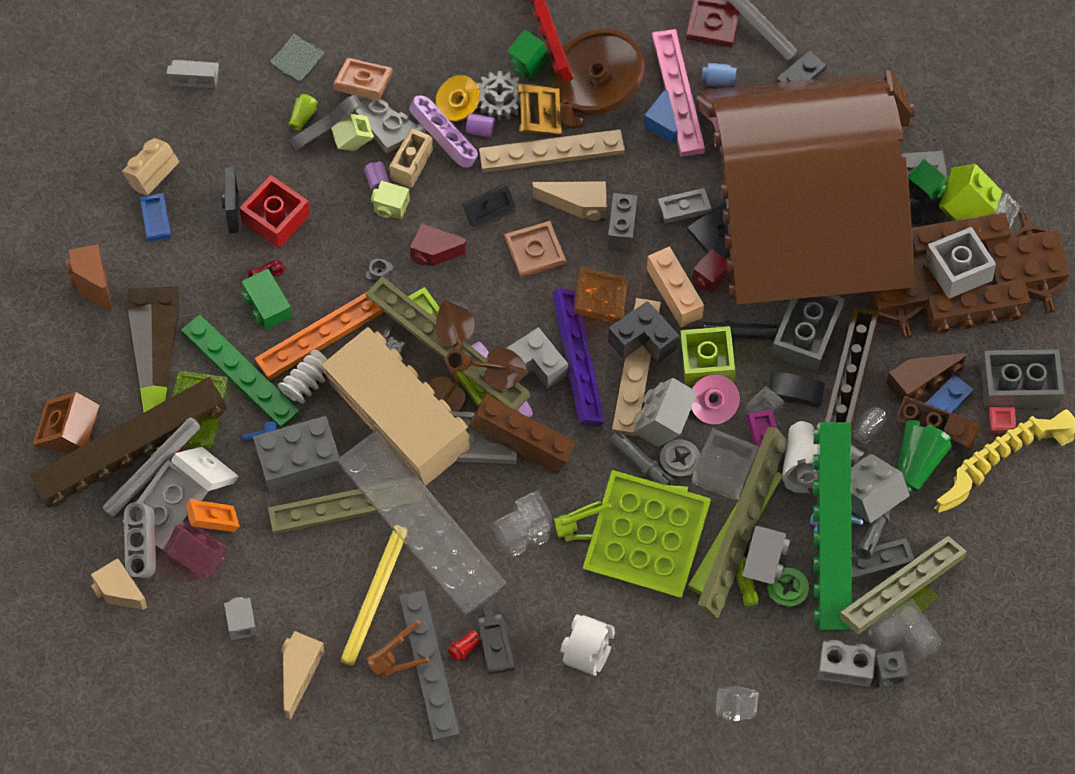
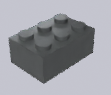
[771,295,845,374]
[980,349,1064,409]
[253,416,342,492]

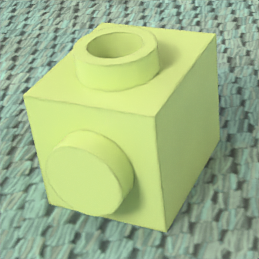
[331,114,374,151]
[371,181,410,220]

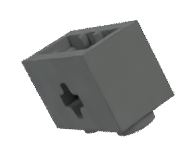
[608,193,637,251]

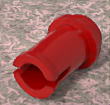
[448,630,482,661]

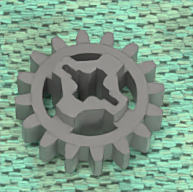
[476,71,523,121]

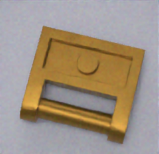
[517,85,562,136]

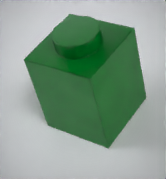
[908,159,949,201]

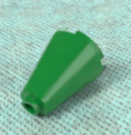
[897,420,954,494]

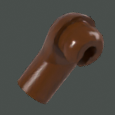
[561,100,584,129]

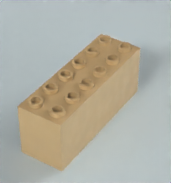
[322,327,471,486]

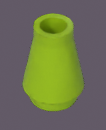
[288,94,318,131]

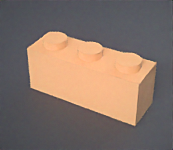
[647,247,704,328]

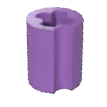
[466,113,495,138]
[364,161,390,193]

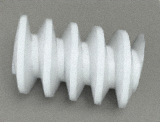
[278,349,327,404]

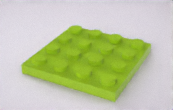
[583,470,711,598]

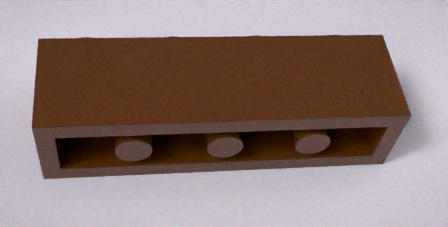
[468,395,576,474]

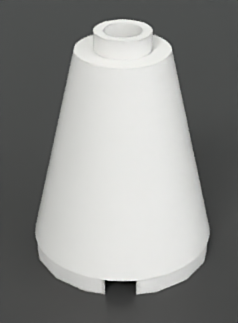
[782,421,817,493]

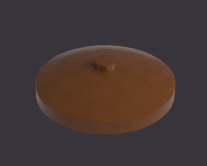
[552,29,645,115]

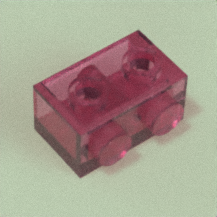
[164,520,229,579]

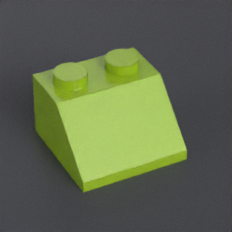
[939,164,1002,221]

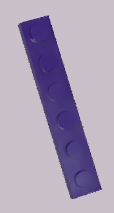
[552,288,605,427]

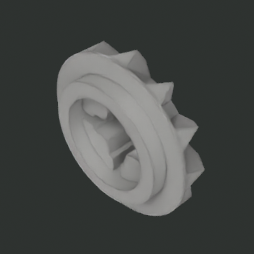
[660,439,701,478]

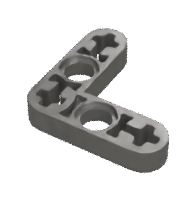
[289,95,362,151]

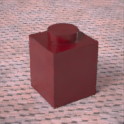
[692,249,729,293]

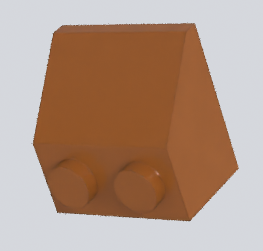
[66,244,112,310]
[33,392,99,453]

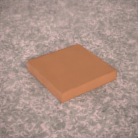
[333,58,392,101]
[504,221,566,278]

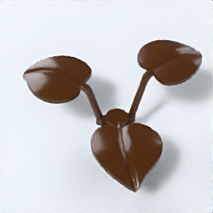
[429,300,527,412]

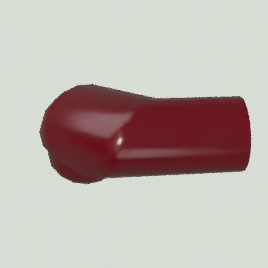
[247,260,285,278]

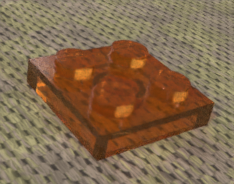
[573,266,627,322]

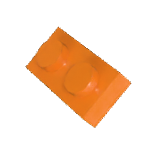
[185,499,239,532]

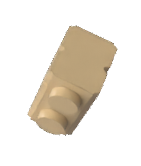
[389,129,433,188]
[122,138,179,196]

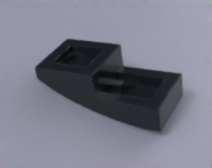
[768,372,825,408]

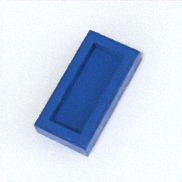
[140,193,171,242]

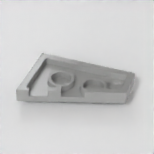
[345,95,426,153]

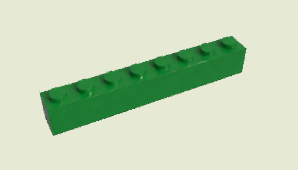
[813,422,852,632]

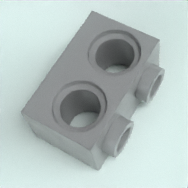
[818,640,876,687]

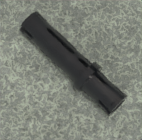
[702,320,778,340]

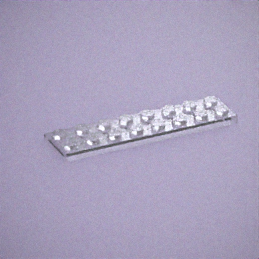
[337,430,507,617]

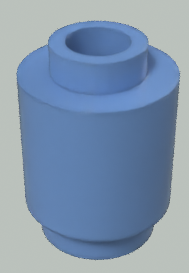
[702,63,736,88]

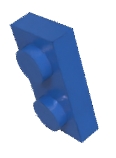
[926,374,974,413]

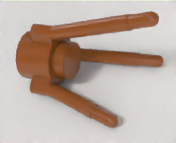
[367,620,429,677]

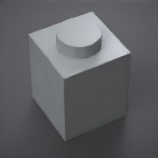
[224,597,257,640]

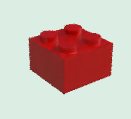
[239,175,310,248]

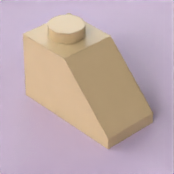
[91,558,147,610]

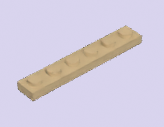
[479,129,625,173]
[612,298,661,437]

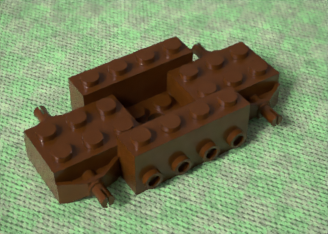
[868,211,1070,339]

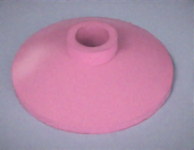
[691,375,740,424]

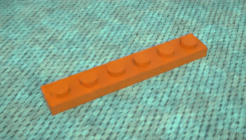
[255,292,384,381]

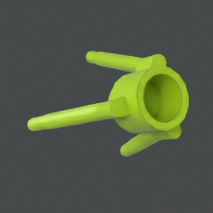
[553,501,611,542]

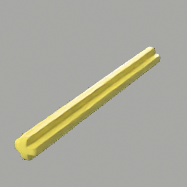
[341,526,407,666]

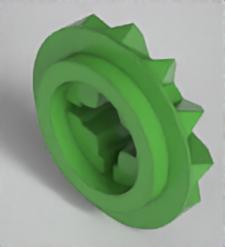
[767,568,809,608]

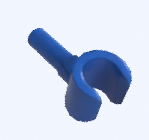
[242,422,278,441]

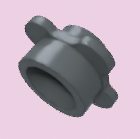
[366,259,393,281]

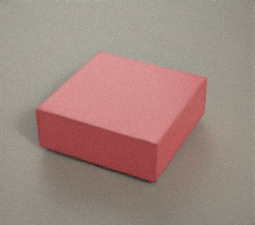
[989,407,1017,433]

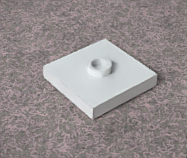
[171,447,239,491]

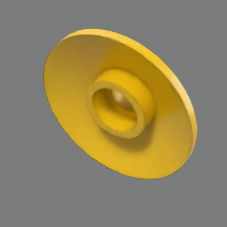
[436,75,480,121]

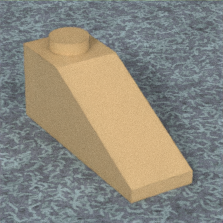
[533,181,606,221]
[282,631,324,720]

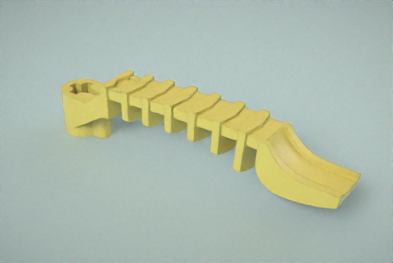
[934,409,1075,513]

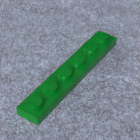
[181,315,300,429]

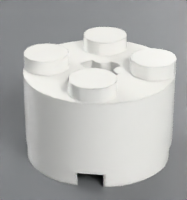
[561,615,615,676]

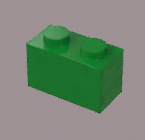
[507,30,550,81]
[240,269,292,330]

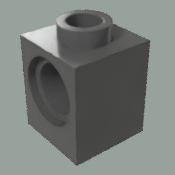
[874,651,908,689]

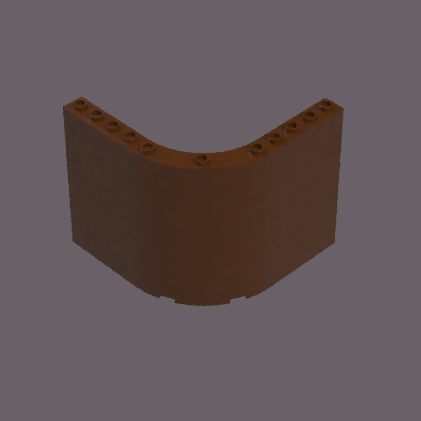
[696,74,916,304]

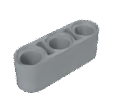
[124,502,156,579]

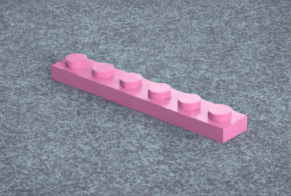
[652,29,705,157]

